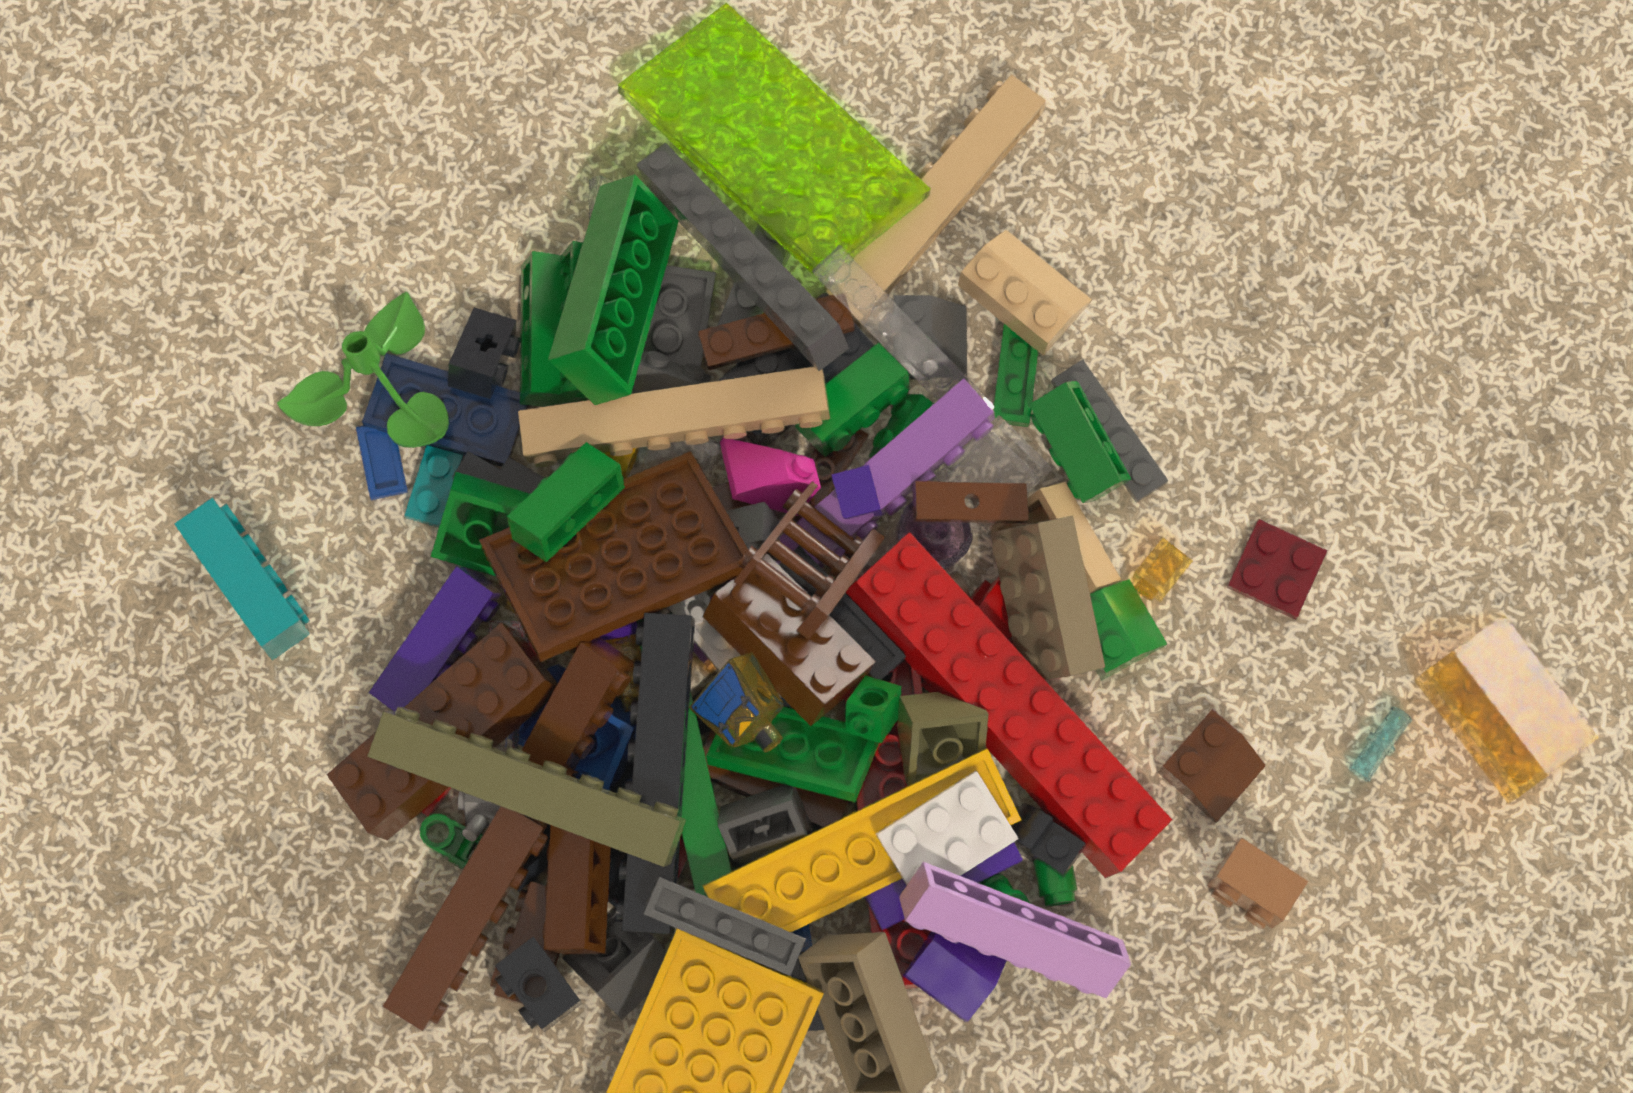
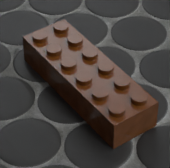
[326,622,558,841]

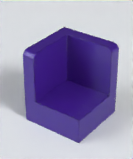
[832,465,882,519]

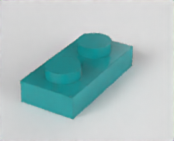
[404,445,464,528]

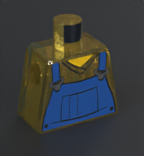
[689,652,783,752]

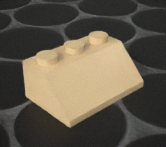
[958,230,1092,356]
[989,482,1121,594]

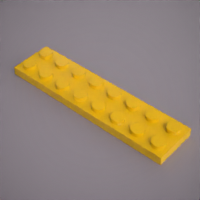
[703,749,1021,932]

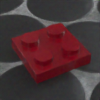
[1227,519,1328,620]

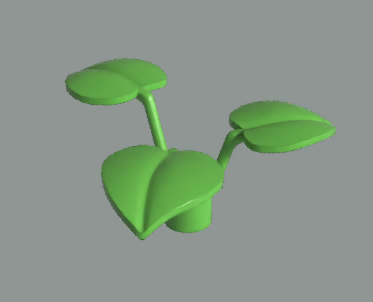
[277,291,449,448]

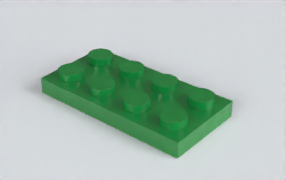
[706,706,879,802]

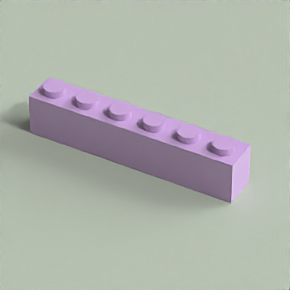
[899,862,1131,998]

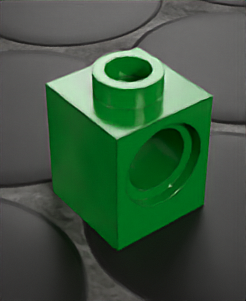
[845,675,901,743]

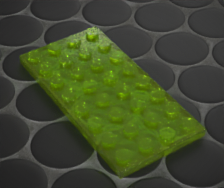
[618,3,931,283]

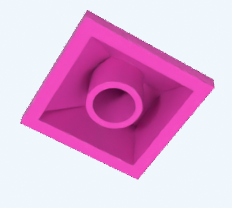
[720,437,821,516]

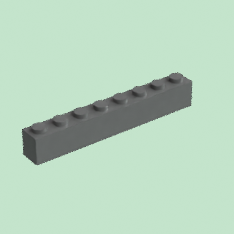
[636,142,849,371]

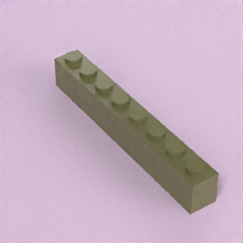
[367,706,686,867]

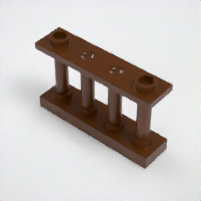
[734,481,885,640]

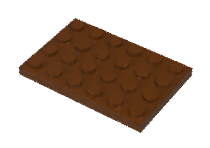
[479,451,748,662]

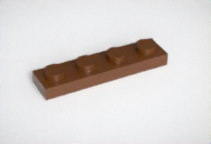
[698,292,855,370]

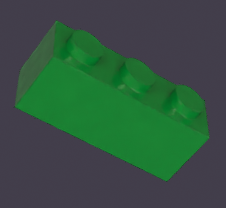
[795,343,910,458]
[1028,381,1132,503]
[507,442,625,562]

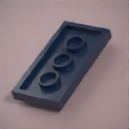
[362,353,529,467]

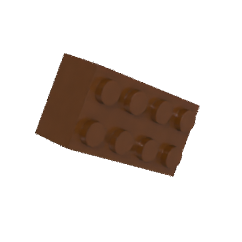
[702,553,876,726]

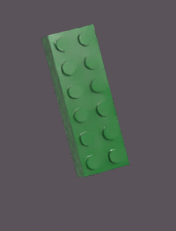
[548,174,679,405]

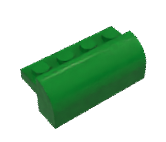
[520,241,588,407]

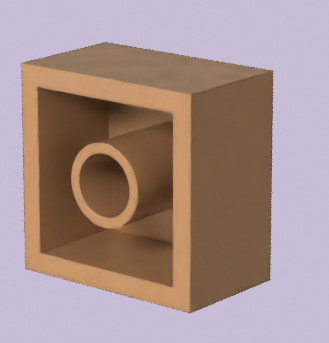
[1206,838,1309,929]

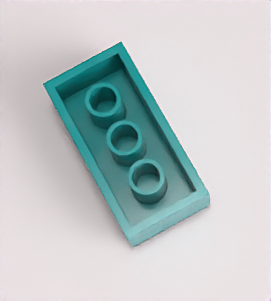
[174,497,310,661]

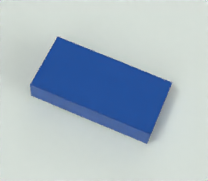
[356,426,408,501]

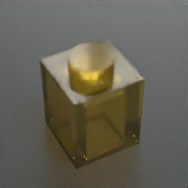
[1131,538,1193,602]

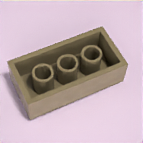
[990,515,1105,680]
[798,932,938,1093]

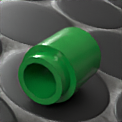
[1033,859,1078,907]

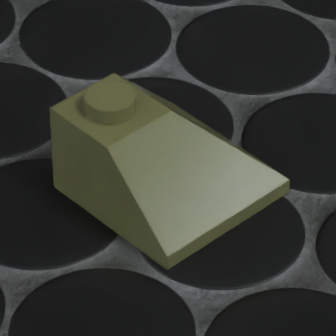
[897,692,989,786]

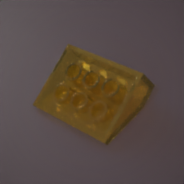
[1414,615,1599,804]

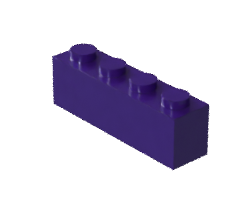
[368,566,502,712]

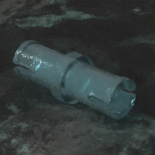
[1349,706,1413,782]

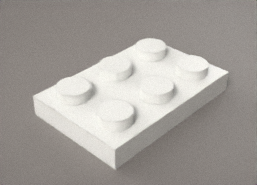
[875,771,1019,885]

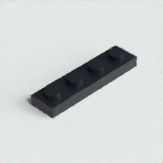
[778,545,906,680]

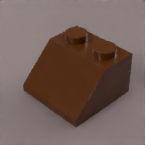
[1157,709,1266,823]

